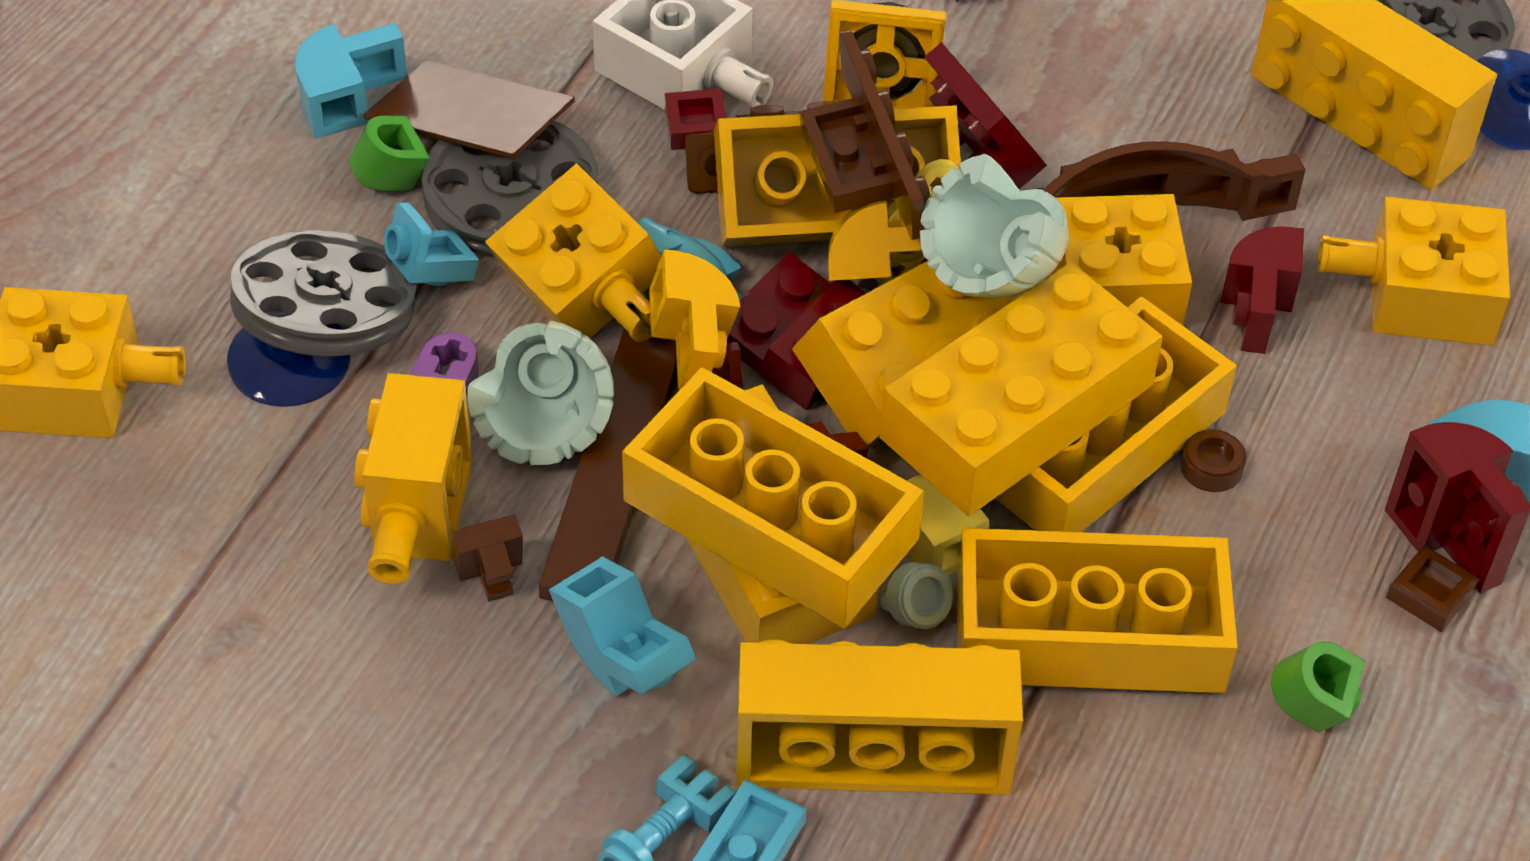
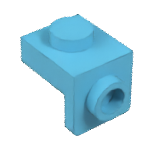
[384,202,479,286]

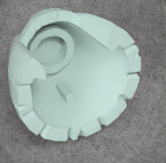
[920,154,1070,299]
[467,320,614,465]

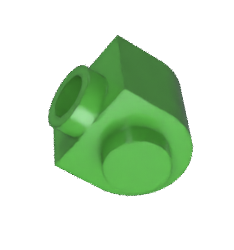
[349,116,430,191]
[1271,641,1365,733]

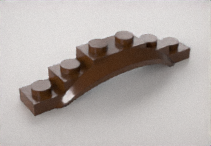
[1036,141,1306,221]

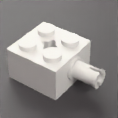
[593,0,774,110]

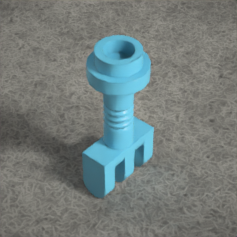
[598,754,737,861]

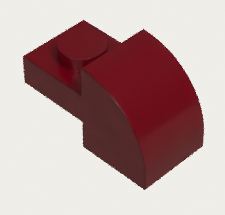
[1220,226,1304,354]

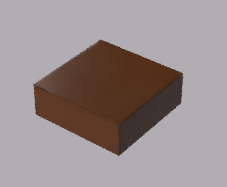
[1386,545,1480,633]

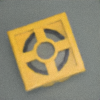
[823,0,946,109]

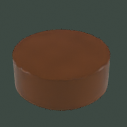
[1180,429,1246,492]

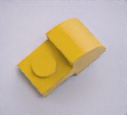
[828,200,925,281]
[649,249,740,390]

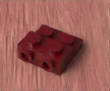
[924,42,1047,189]
[727,251,866,410]

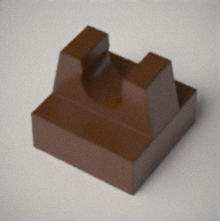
[452,514,523,602]

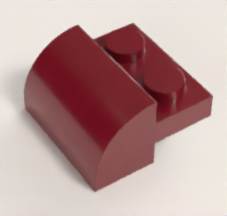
[1385,422,1530,594]

